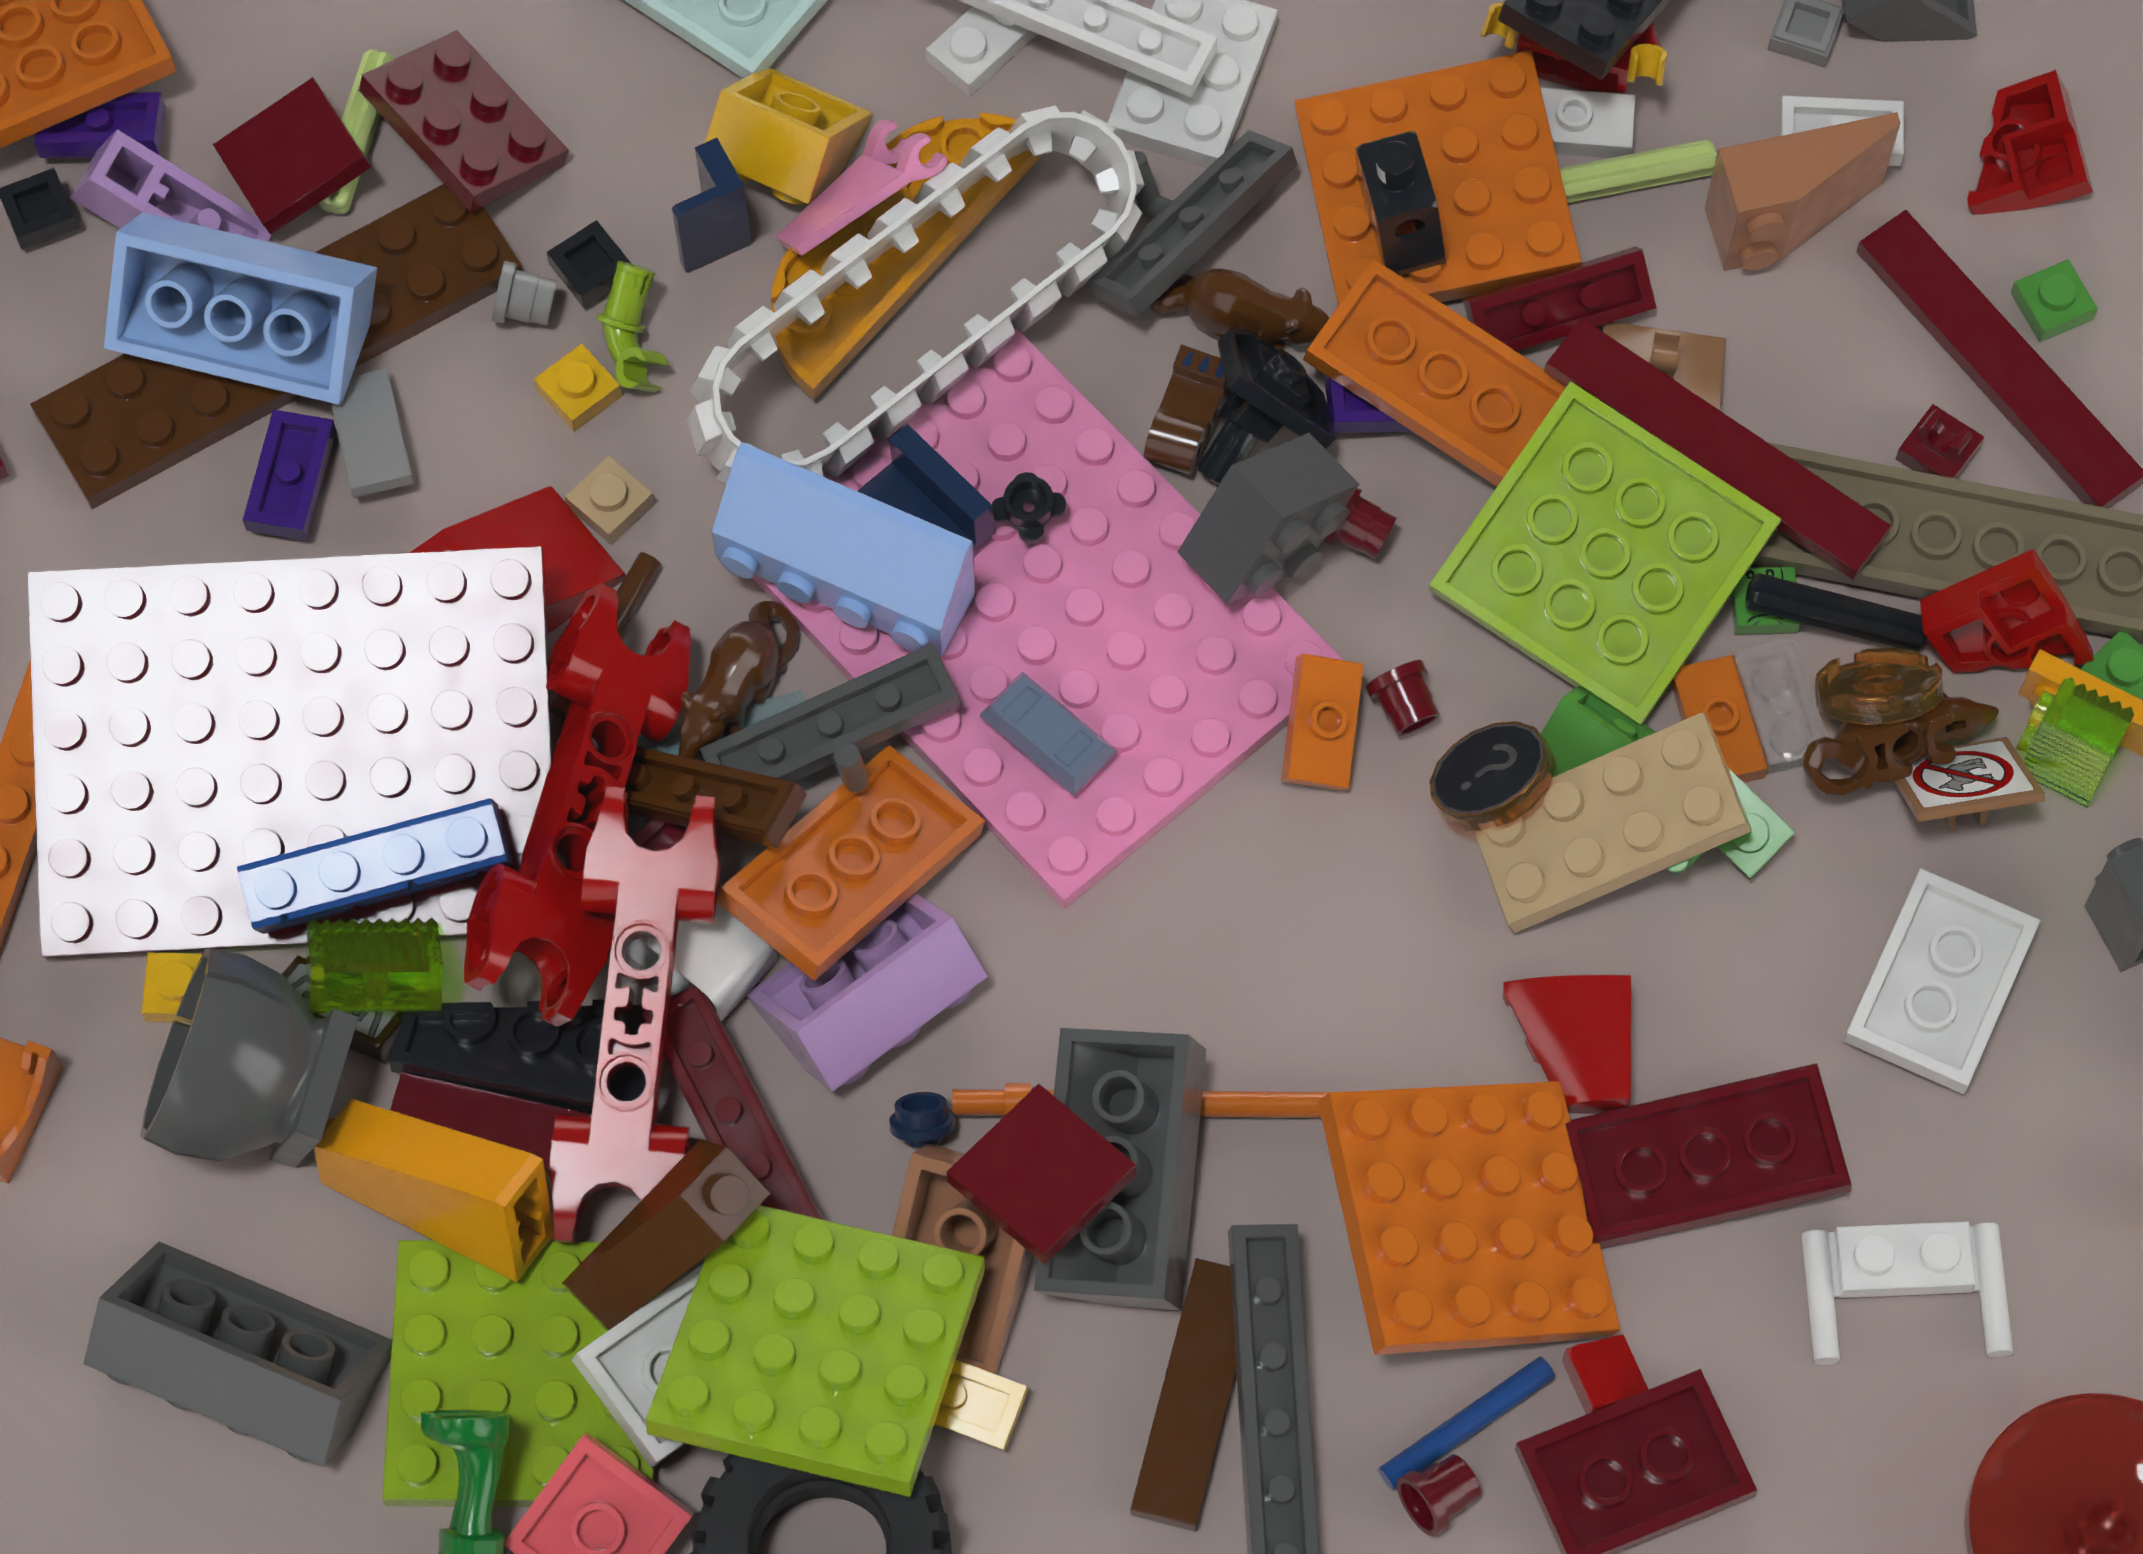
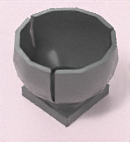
[140,948,359,1168]

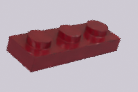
[1463,246,1657,351]

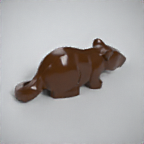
[1149,268,1329,350]
[678,601,799,759]
[1803,689,1999,795]

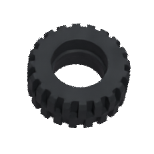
[689,1454,952,1554]

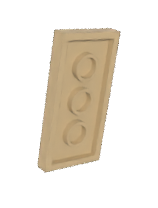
[1468,712,1752,933]

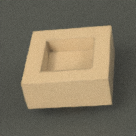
[565,455,655,545]

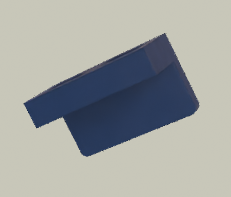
[672,137,752,273]
[858,424,995,552]

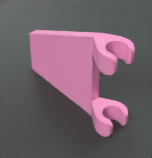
[775,119,947,256]

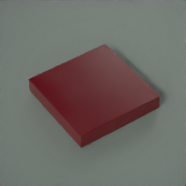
[212,77,372,235]
[946,1084,1137,1265]

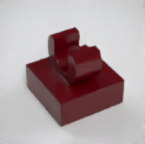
[1895,404,1985,479]

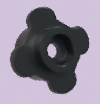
[992,472,1066,543]

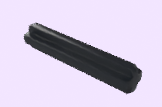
[1745,573,1927,652]

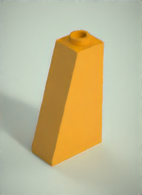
[314,1099,553,1282]

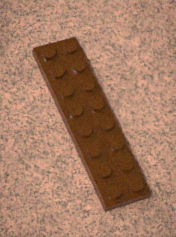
[30,184,523,509]

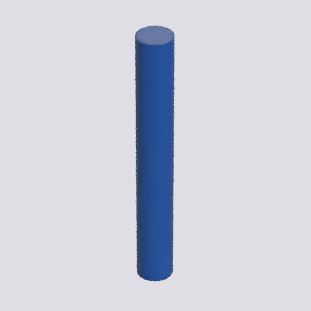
[1378,1356,1555,1490]

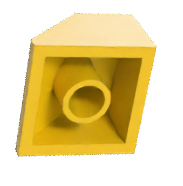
[705,68,873,205]

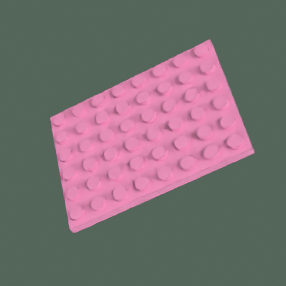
[752,327,1343,909]

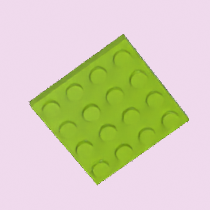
[1429,381,1781,726]
[645,1205,985,1497]
[382,1240,663,1507]

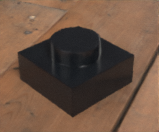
[0,168,79,250]
[546,220,632,307]

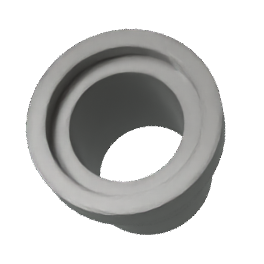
[492,261,557,325]

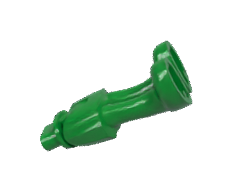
[421,1410,509,1554]

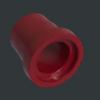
[1324,488,1397,559]
[1365,659,1440,736]
[1397,1454,1481,1536]

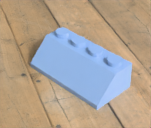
[103,212,377,405]
[712,442,975,657]

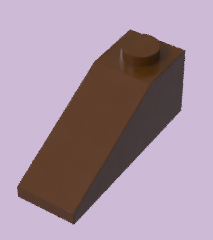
[562,1139,770,1331]

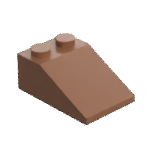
[1705,112,1901,271]
[892,1144,1033,1374]

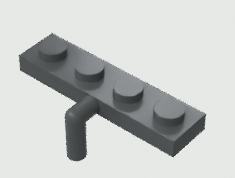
[1088,130,1298,318]
[700,643,961,793]

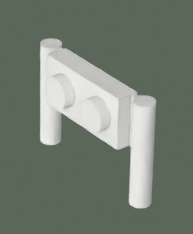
[1801,1221,2013,1365]

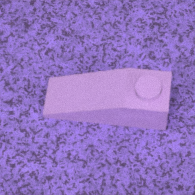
[70,129,271,242]

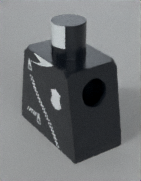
[1355,131,1446,275]

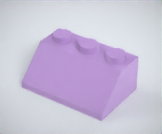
[746,893,988,1092]

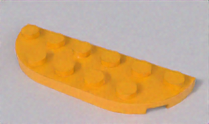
[771,112,1044,400]

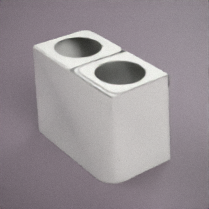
[626,891,777,1022]

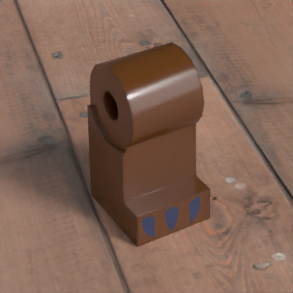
[1143,344,1231,475]

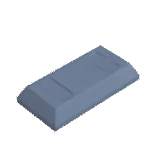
[979,671,1117,796]

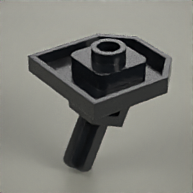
[1198,329,1335,486]

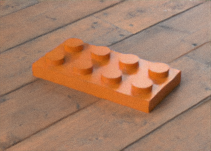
[1303,258,1566,487]
[717,745,985,981]

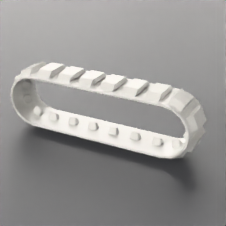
[687,105,1144,484]

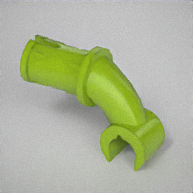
[596,261,669,393]

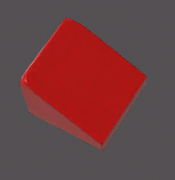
[1562,1334,1649,1414]

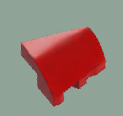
[1967,70,2093,215]
[1920,549,2094,673]
[1502,975,1631,1114]

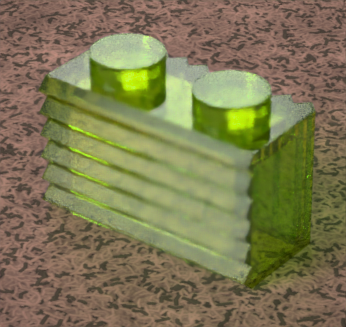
[2016,677,2134,807]
[306,917,443,1013]

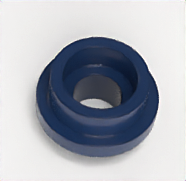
[889,1092,955,1148]

